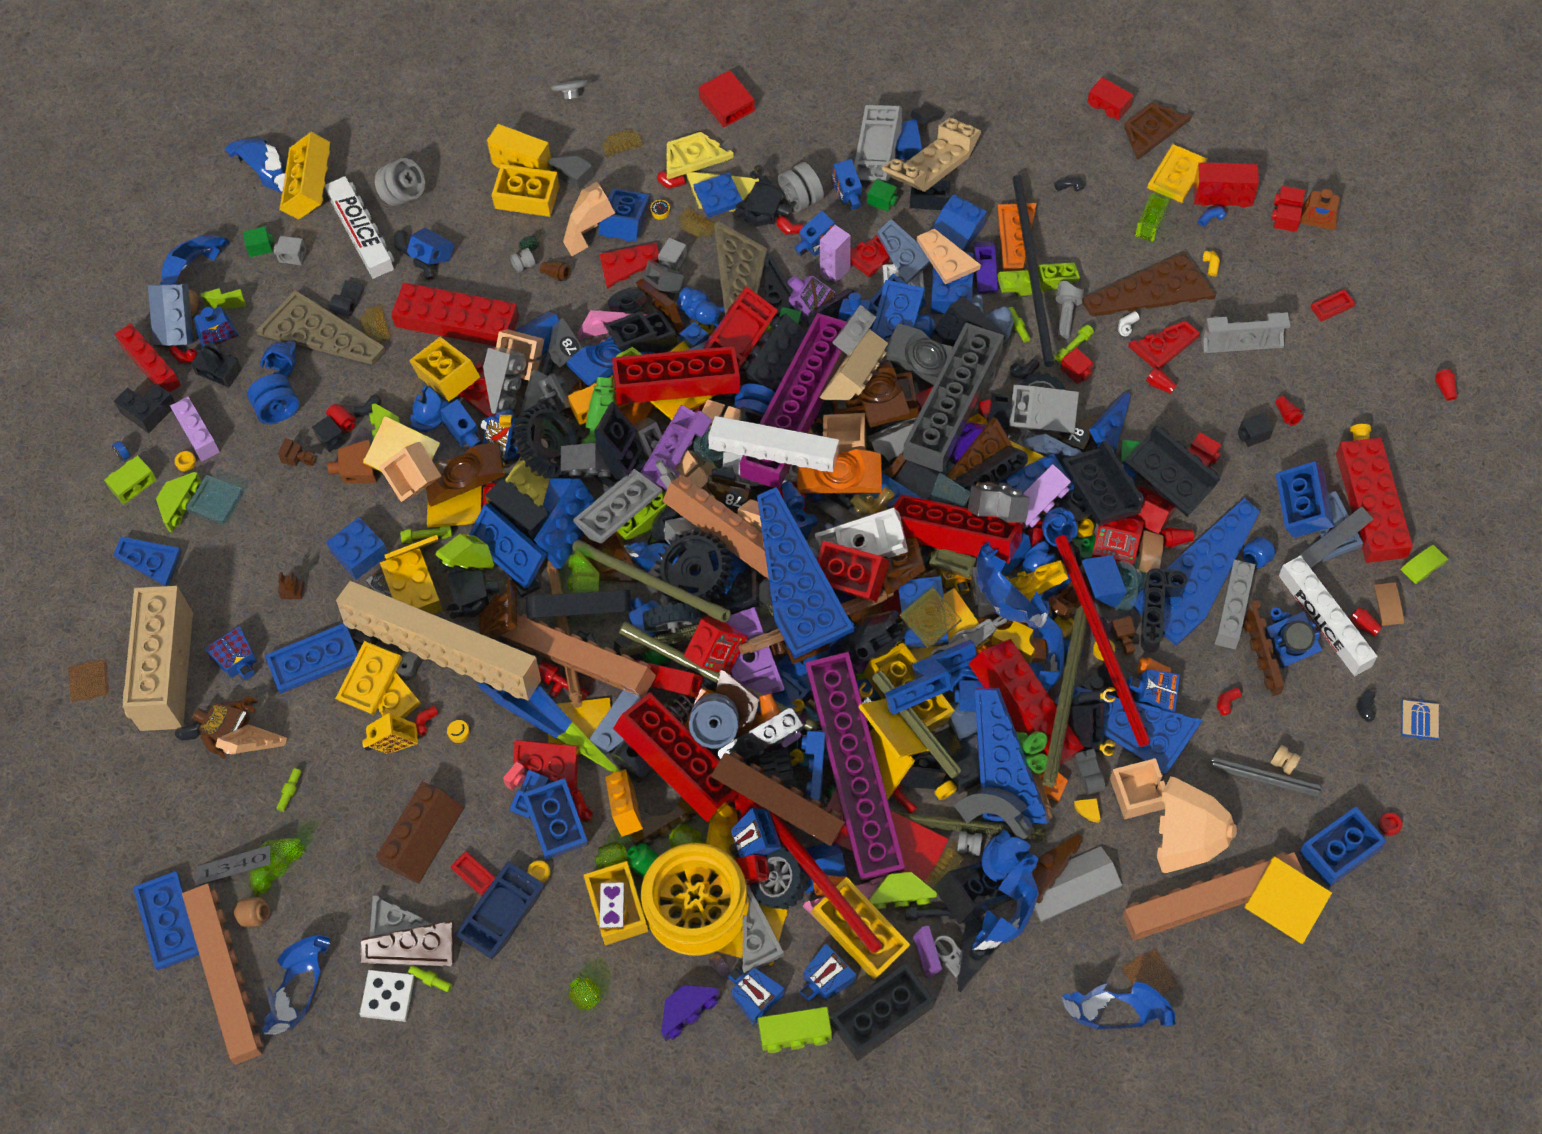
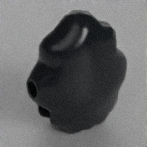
[834,610,907,664]

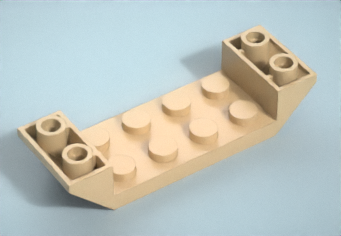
[882,118,981,192]

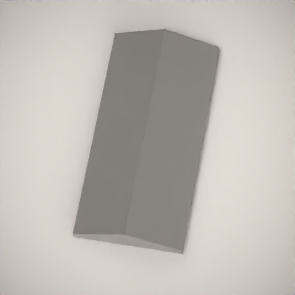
[573,469,663,543]
[1034,846,1122,922]

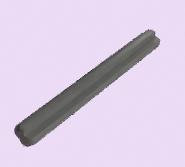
[1211,756,1322,797]

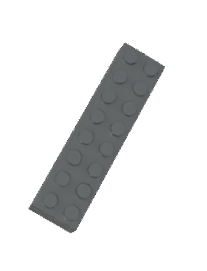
[903,323,1004,472]

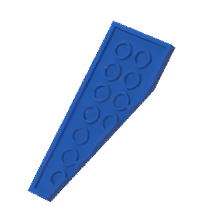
[757,487,854,659]
[1129,498,1260,646]

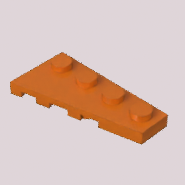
[997,203,1036,272]

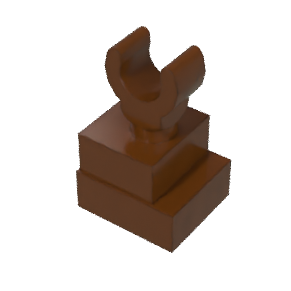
[278,438,316,466]
[278,572,304,599]
[1109,616,1136,656]

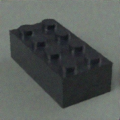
[830,964,934,1061]

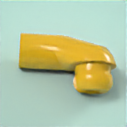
[1203,250,1220,277]

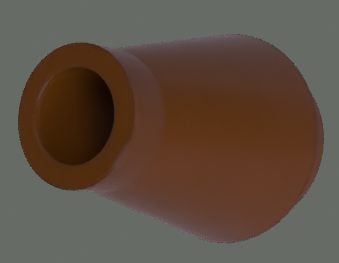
[540,262,571,281]

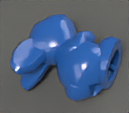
[676,287,725,327]
[1021,541,1071,601]

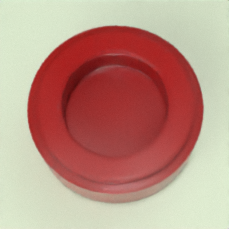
[1378,812,1403,836]

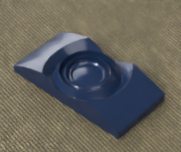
[454,861,545,959]

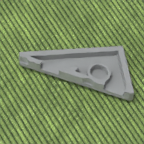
[743,885,784,975]
[370,896,431,936]

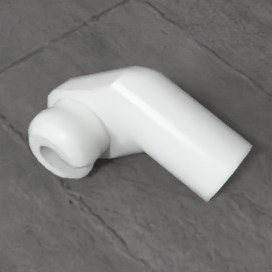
[1118,311,1140,336]

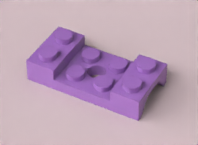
[640,405,712,490]
[726,607,785,695]

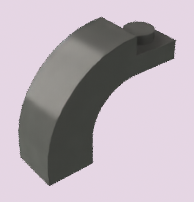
[954,787,1034,840]

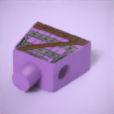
[787,275,836,324]

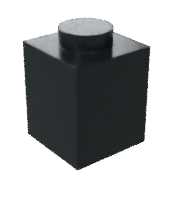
[988,393,1012,427]
[1238,413,1273,447]
[312,416,346,452]

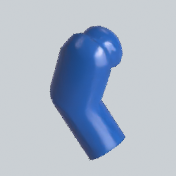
[1198,206,1227,227]
[1271,607,1292,623]

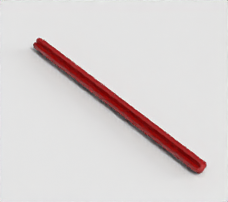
[1056,535,1150,747]
[746,797,882,953]

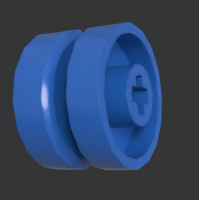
[247,374,300,425]
[732,384,775,415]

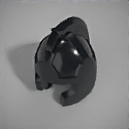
[648,506,682,545]

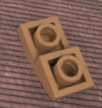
[1136,530,1163,574]
[1374,582,1404,626]

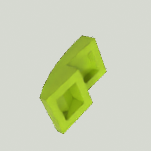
[200,288,246,309]
[1400,545,1448,584]

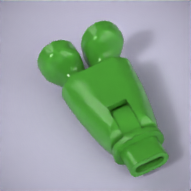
[582,377,617,444]
[1016,731,1047,774]

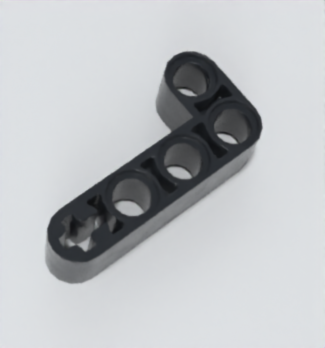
[951,446,1028,508]
[1140,568,1187,653]

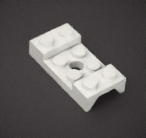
[815,508,908,558]

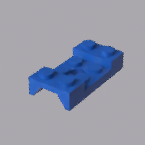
[802,731,826,802]

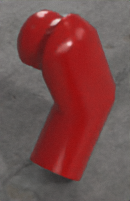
[1216,687,1241,716]
[570,789,593,822]

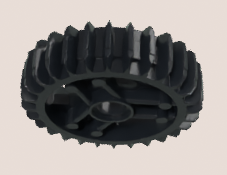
[512,404,581,479]
[654,529,734,604]

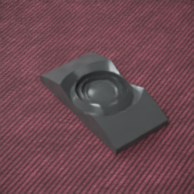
[883,324,953,384]

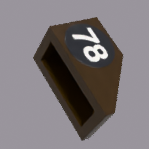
[1058,416,1099,453]
[707,475,750,514]

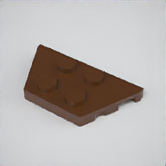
[1124,103,1191,159]
[580,531,639,582]
[883,538,926,595]
[479,579,517,639]
[706,668,760,750]

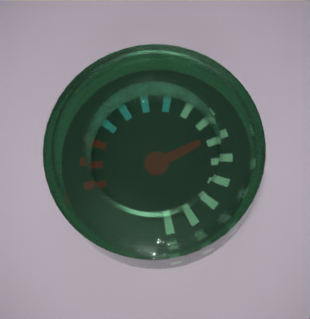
[518,235,539,251]

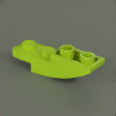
[997,263,1080,296]

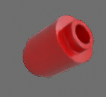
[326,404,356,433]

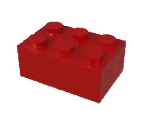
[1193,162,1259,207]
[817,541,890,603]

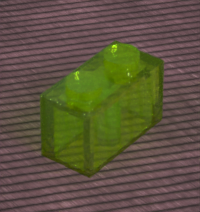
[1135,193,1170,243]

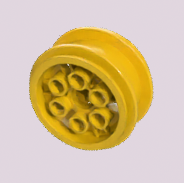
[641,843,749,956]

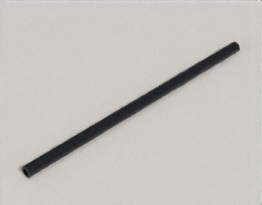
[1012,175,1054,367]

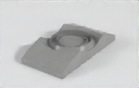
[854,105,902,182]

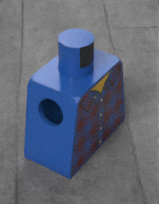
[194,307,239,347]
[205,626,257,680]

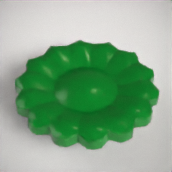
[1074,534,1096,559]

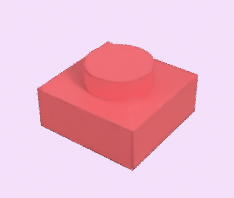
[503,762,526,791]

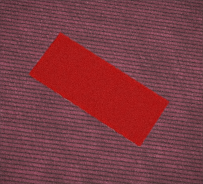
[825,789,949,884]

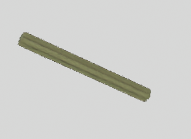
[872,671,961,778]

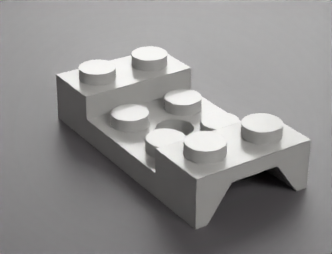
[1201,312,1290,353]

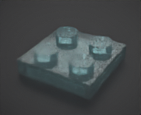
[186,475,244,525]

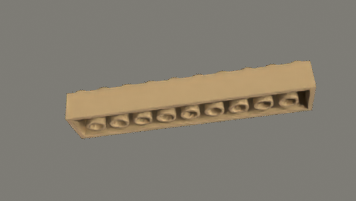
[336,581,541,700]

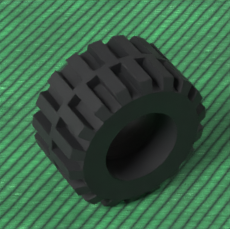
[758,748,796,789]

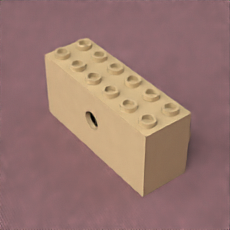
[123,586,193,731]

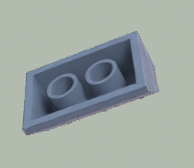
[148,283,193,345]

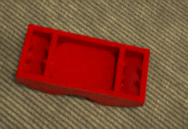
[703,286,778,369]

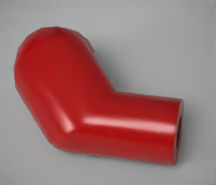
[657,171,685,189]
[776,216,803,235]
[169,345,198,363]
[414,706,438,736]

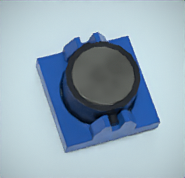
[1265,611,1323,668]

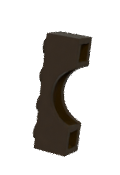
[628,796,698,846]

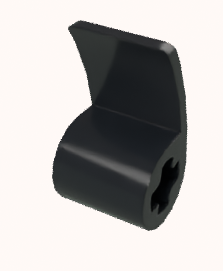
[330,280,363,316]

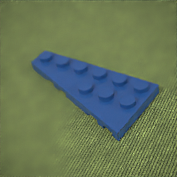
[1055,686,1203,776]
[975,688,1050,824]

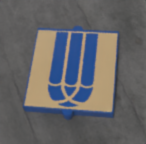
[1401,700,1439,740]

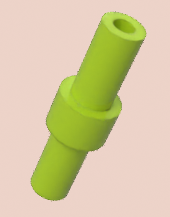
[1009,307,1031,343]
[276,768,302,812]
[408,965,452,993]

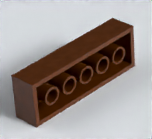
[711,751,846,846]

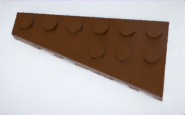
[1082,252,1216,317]

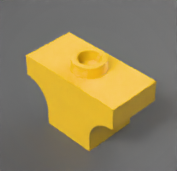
[992,621,1035,664]

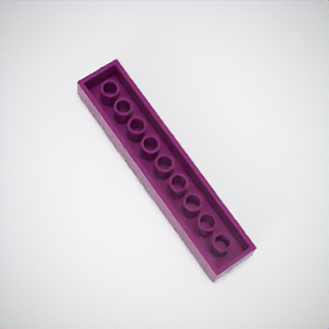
[740,313,847,489]
[805,652,905,883]

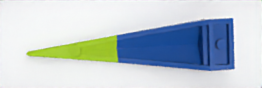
[478,682,620,773]

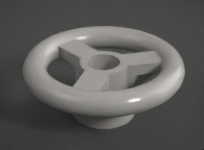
[551,80,588,99]

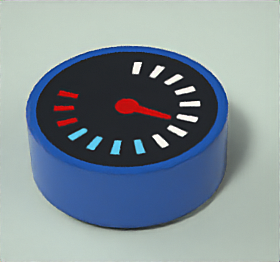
[111,441,130,462]

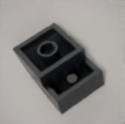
[910,172,951,210]
[604,310,678,352]
[595,401,643,479]

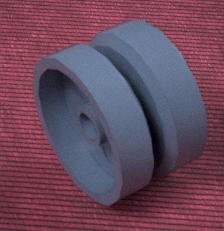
[689,693,739,749]

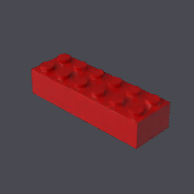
[391,282,519,346]
[612,346,740,405]
[1336,437,1413,563]
[893,494,1023,563]
[968,639,1084,774]
[613,693,739,822]

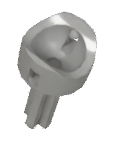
[1056,281,1084,339]

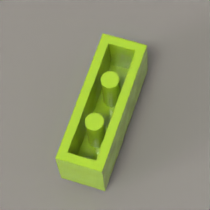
[758,1007,832,1053]

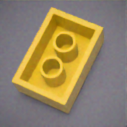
[487,124,551,171]
[492,164,560,217]
[409,337,480,401]
[380,548,443,615]
[583,861,648,946]

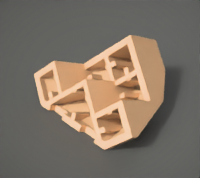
[563,182,615,256]
[1157,777,1237,873]

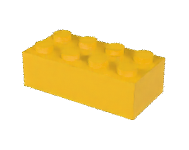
[279,132,330,219]
[863,643,954,732]
[810,877,910,980]

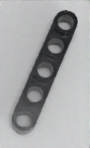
[526,590,632,618]

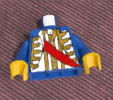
[481,409,520,465]

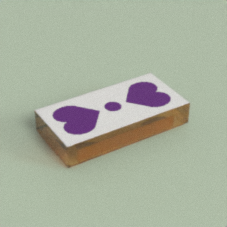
[600,883,624,930]

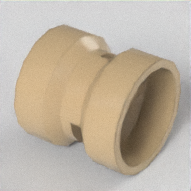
[1271,745,1301,775]

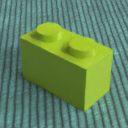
[104,455,157,505]

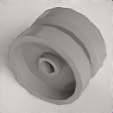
[375,158,425,206]
[778,162,824,212]

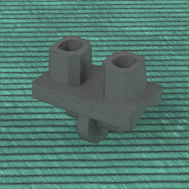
[538,374,571,412]

